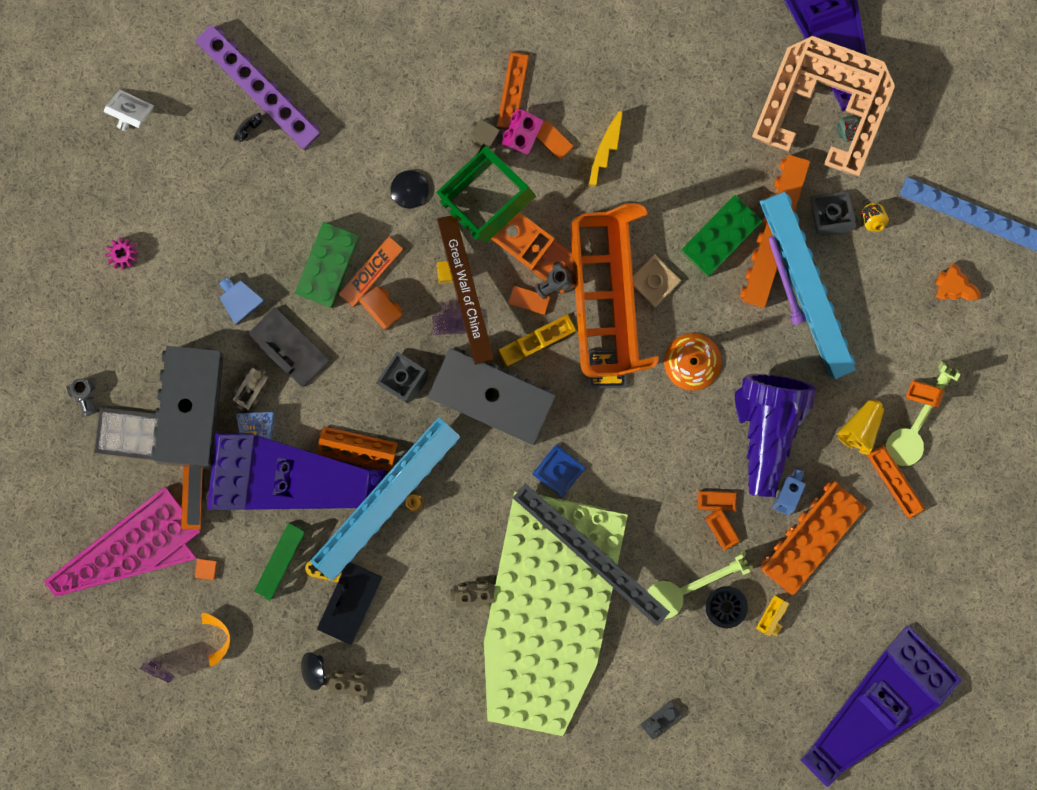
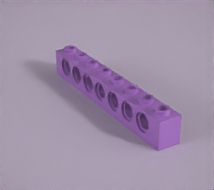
[195,25,321,151]

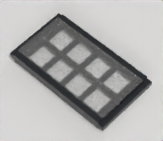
[94,407,158,460]

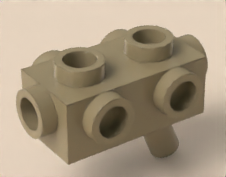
[232,366,270,411]
[450,580,496,614]
[326,670,372,706]

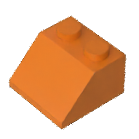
[359,286,403,331]

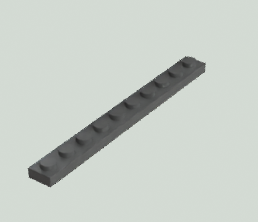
[513,483,670,626]

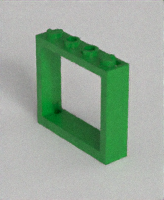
[436,146,536,244]

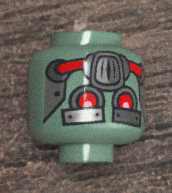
[836,115,861,142]

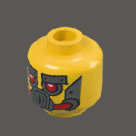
[861,203,889,232]

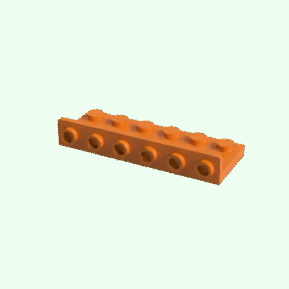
[760,481,866,596]

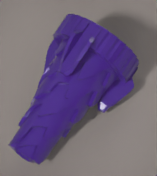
[735,374,816,497]

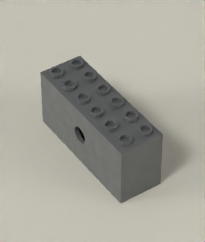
[151,346,224,469]
[427,347,555,445]

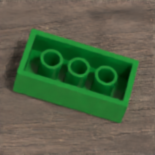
[680,195,762,278]
[295,222,360,308]

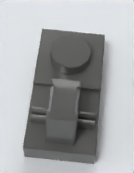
[640,701,682,740]

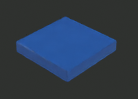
[533,445,586,498]

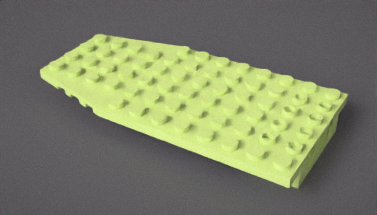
[484,491,628,736]

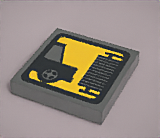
[588,350,627,389]

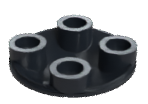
[233,112,262,142]
[390,170,429,209]
[301,652,327,690]

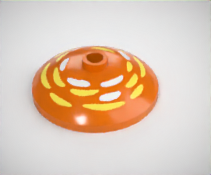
[664,333,722,391]

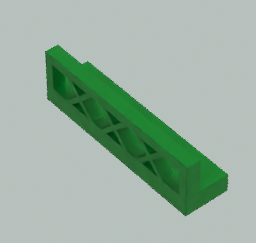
[254,523,306,601]

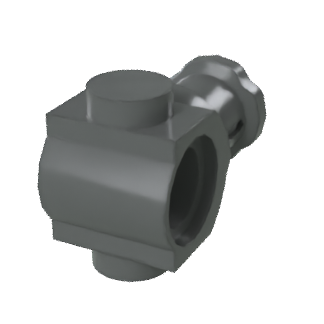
[535,263,576,299]
[66,378,98,417]

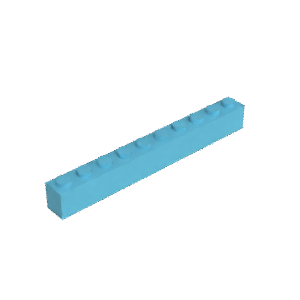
[759,192,856,379]
[310,417,460,581]

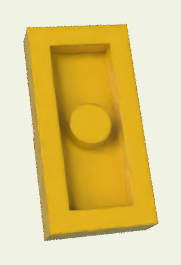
[755,595,789,637]

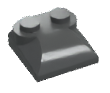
[811,191,856,236]
[376,352,429,404]

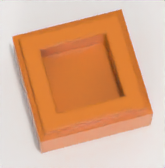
[195,559,217,580]

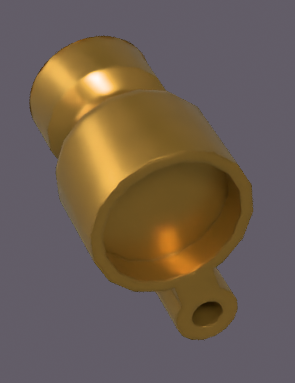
[405,493,424,511]

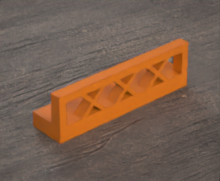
[317,426,398,471]

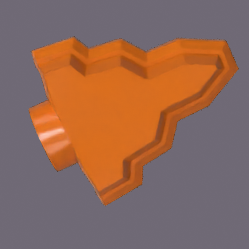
[935,263,981,301]

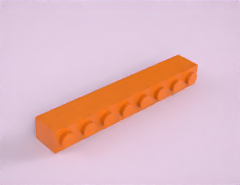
[739,154,810,309]

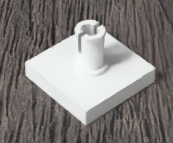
[104,89,154,131]

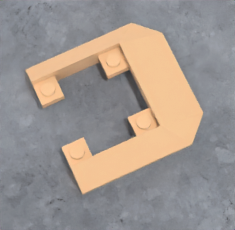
[752,36,895,177]

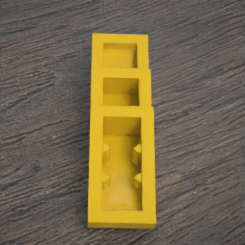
[588,111,622,187]
[497,314,576,368]

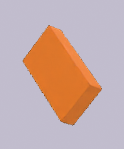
[536,120,574,160]
[508,286,550,315]
[906,380,945,408]
[698,491,737,511]
[705,508,740,551]

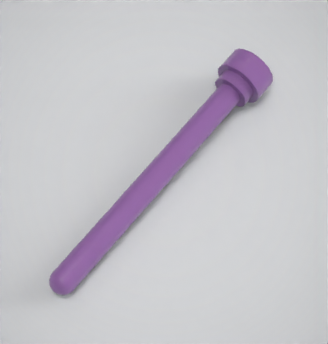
[769,236,806,325]

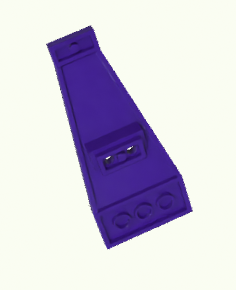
[784,0,867,112]
[207,433,385,510]
[800,625,962,787]

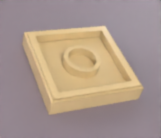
[633,254,682,308]

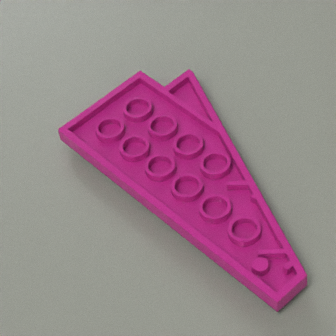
[44,487,201,597]

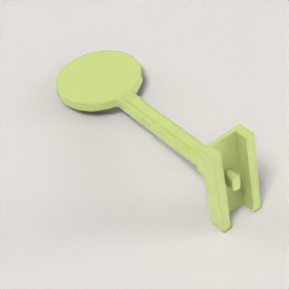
[885,361,961,466]
[648,550,753,619]

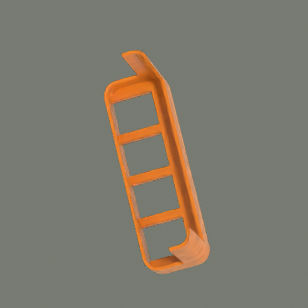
[570,203,659,378]

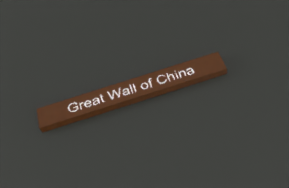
[437,215,494,365]

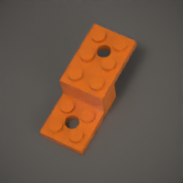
[491,212,585,294]

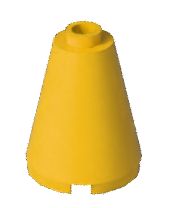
[837,400,884,455]

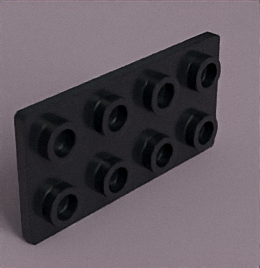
[249,307,329,387]
[317,562,382,645]

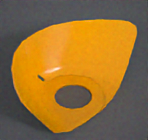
[201,613,230,667]

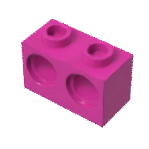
[501,109,544,155]

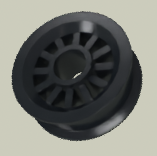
[706,586,748,629]

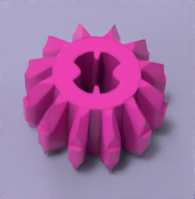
[105,237,138,270]

